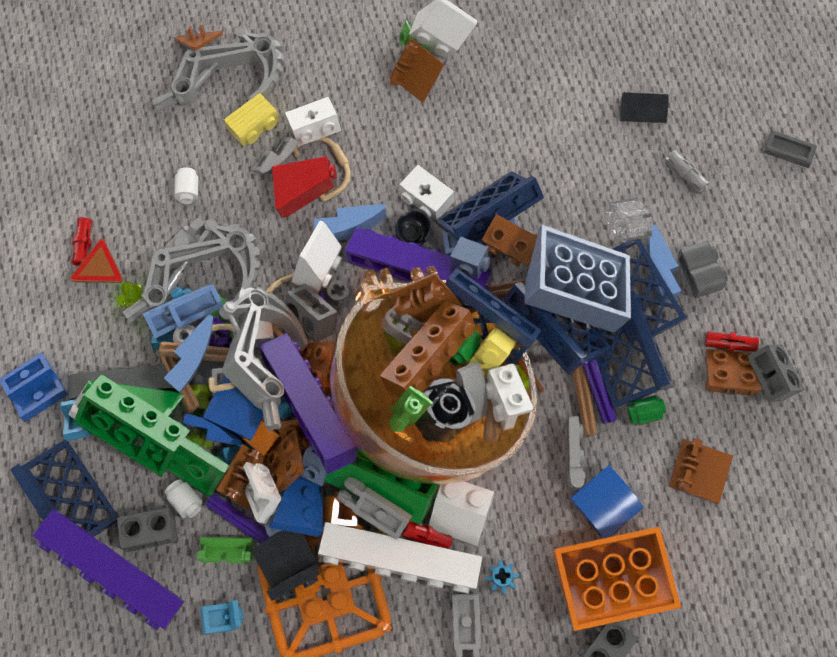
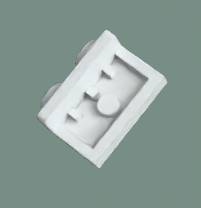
[485,364,533,431]
[244,462,281,524]

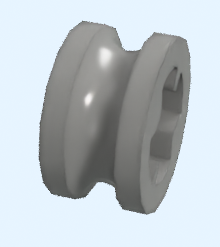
[327,280,350,304]

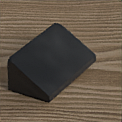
[620,92,669,123]

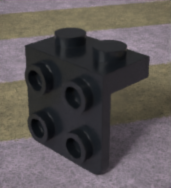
[252,531,323,601]

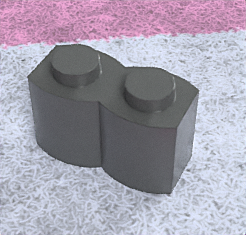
[677,240,728,298]

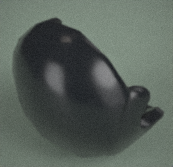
[395,209,432,246]

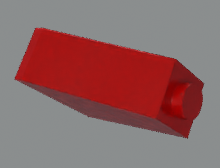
[272,156,337,218]

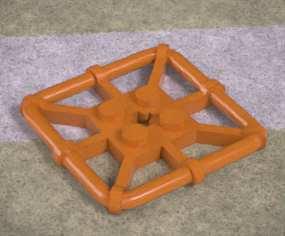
[257,524,392,657]

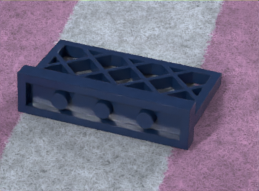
[435,171,544,242]
[613,235,687,348]
[425,268,541,367]
[503,282,612,375]
[590,290,674,408]
[10,440,119,537]

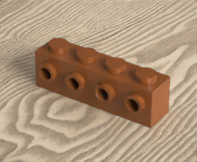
[482,214,537,268]
[380,300,476,398]

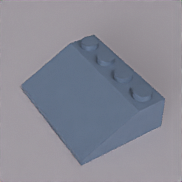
[525,225,631,333]

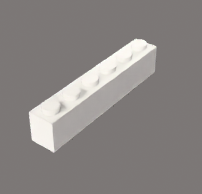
[318,522,482,594]

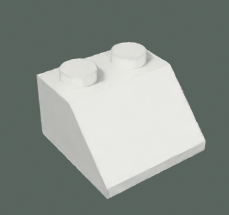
[409,0,477,58]
[291,221,342,294]
[429,475,494,546]

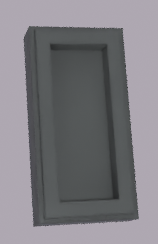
[763,130,817,168]

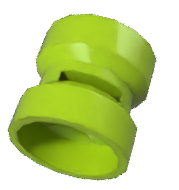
[187,384,211,415]

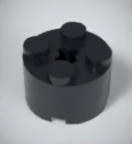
[415,378,476,442]

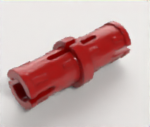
[71,217,93,266]
[705,331,759,352]
[401,520,453,549]

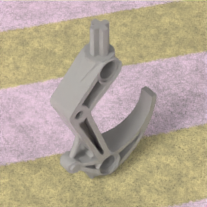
[152,28,285,112]
[122,219,260,324]
[219,286,308,431]

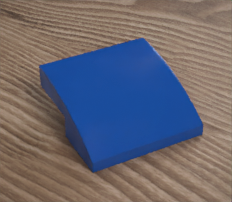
[0,352,68,422]
[202,375,263,440]
[183,414,244,445]
[570,465,644,539]

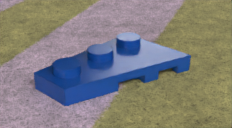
[269,476,324,537]

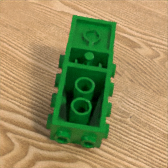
[74,374,229,497]

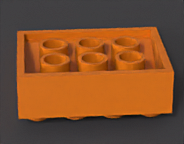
[552,526,682,631]

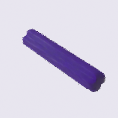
[582,359,617,424]
[206,494,270,544]

